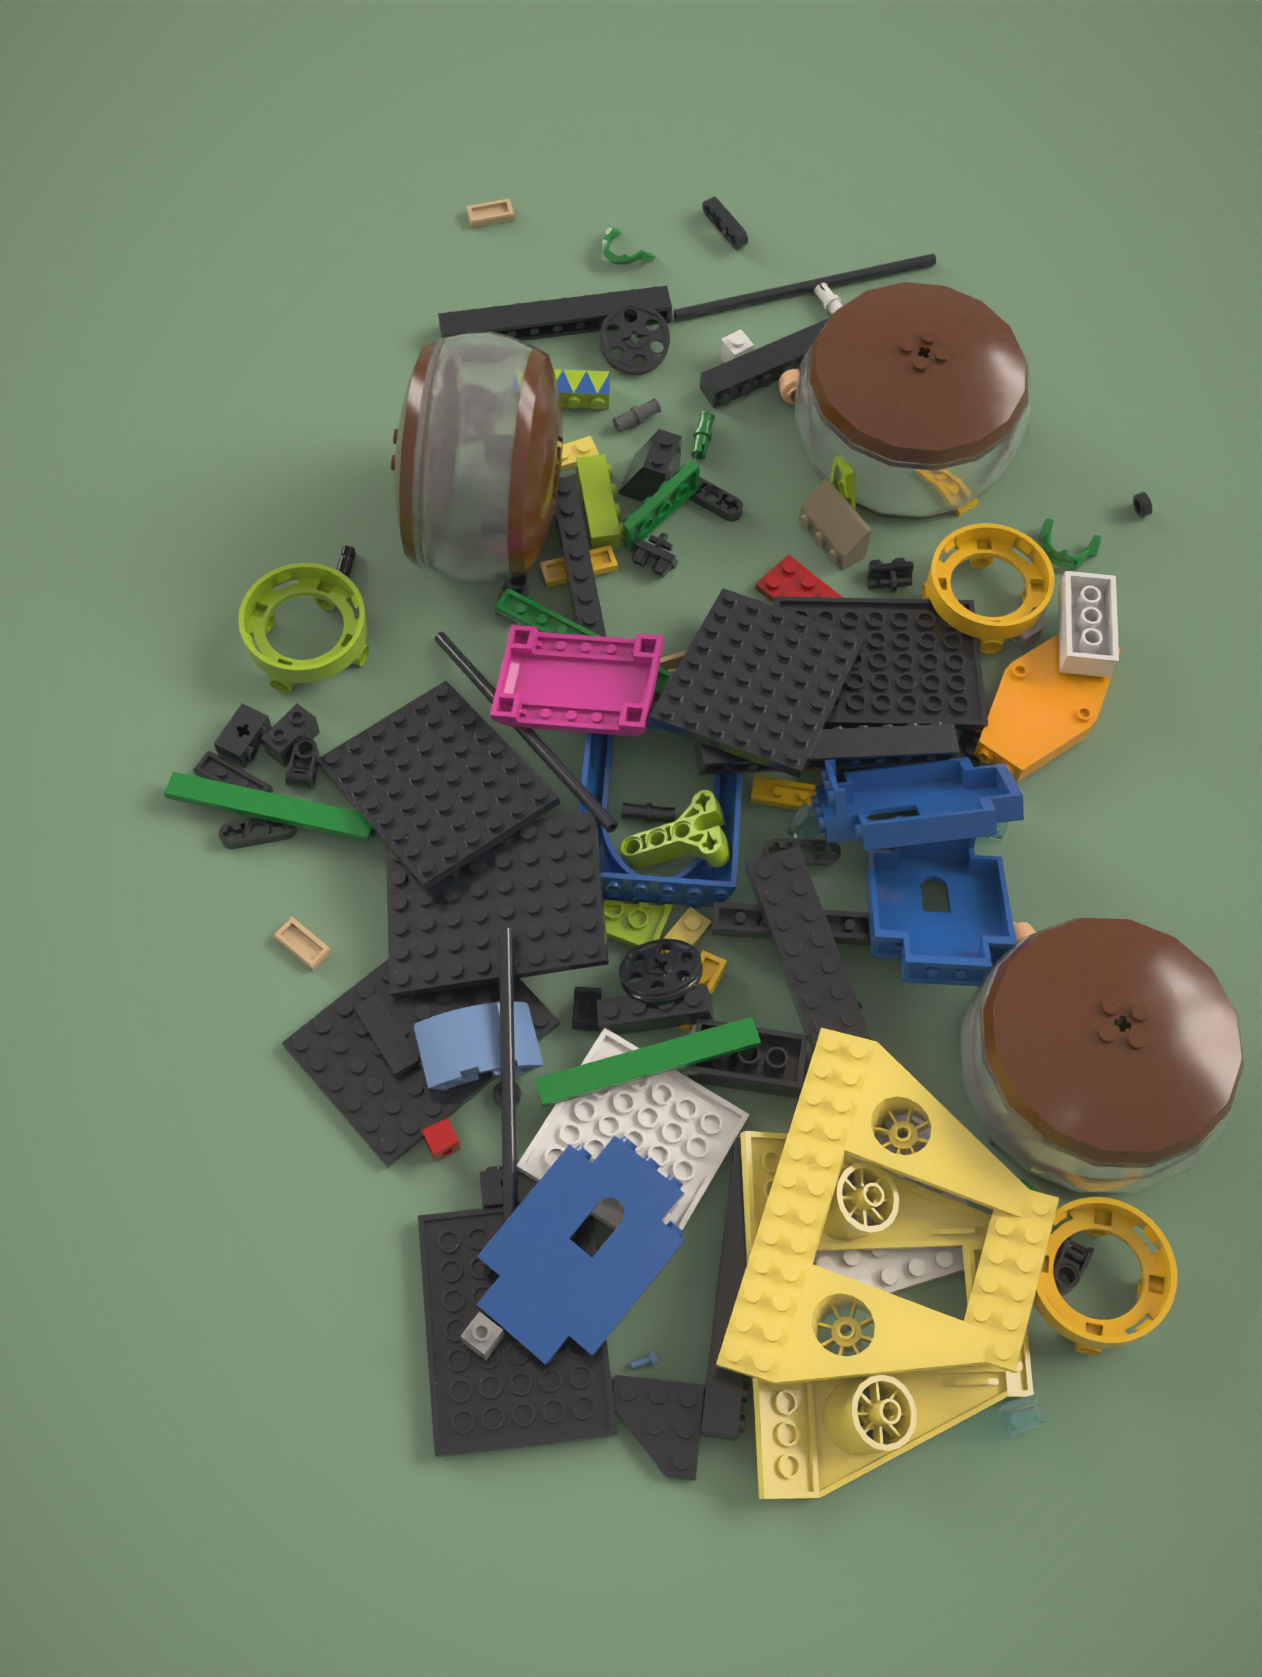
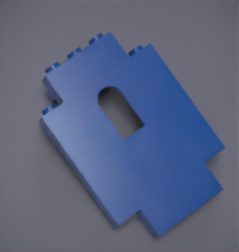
[811,757,1024,851]
[865,816,1017,987]
[477,1136,685,1365]

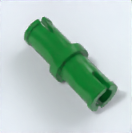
[691,411,715,460]

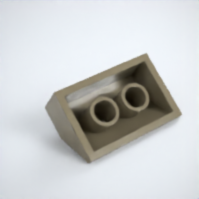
[799,478,871,571]

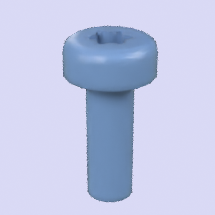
[630,1351,658,1369]

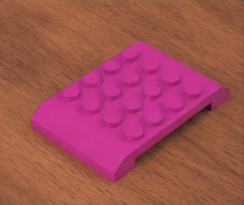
[490,625,664,737]

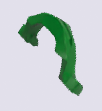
[602,226,656,265]
[1038,518,1101,569]

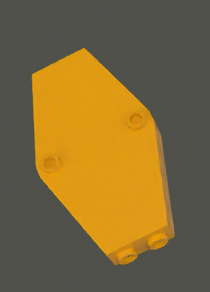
[974,634,1121,783]

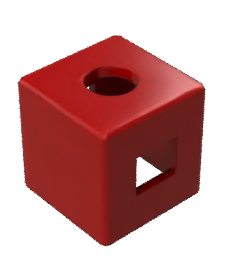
[421,1118,461,1162]

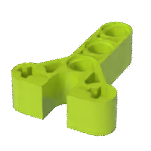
[620,790,730,869]

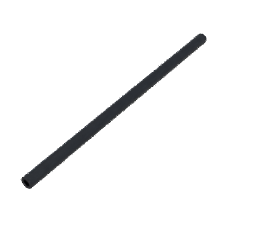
[674,253,936,321]
[434,632,618,833]
[498,928,518,1224]

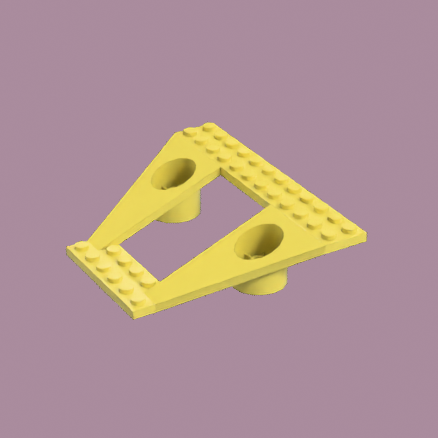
[716,1028,1059,1385]
[740,1131,1034,1499]

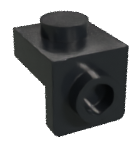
[572,987,602,1031]

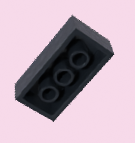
[688,1018,808,1099]

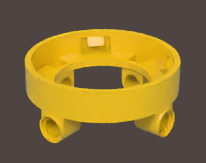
[921,523,1055,654]
[1033,1197,1177,1355]

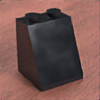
[618,429,682,502]

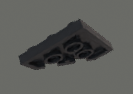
[613,1375,704,1480]

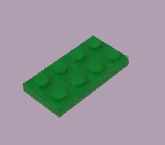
[622,460,699,552]

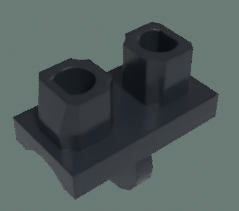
[632,532,678,577]
[867,557,914,593]

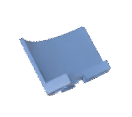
[414,1002,544,1090]

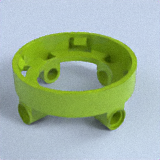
[238,563,370,694]

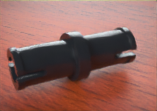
[621,802,675,823]

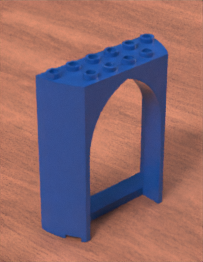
[578,708,743,909]

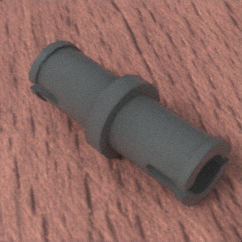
[613,398,661,433]

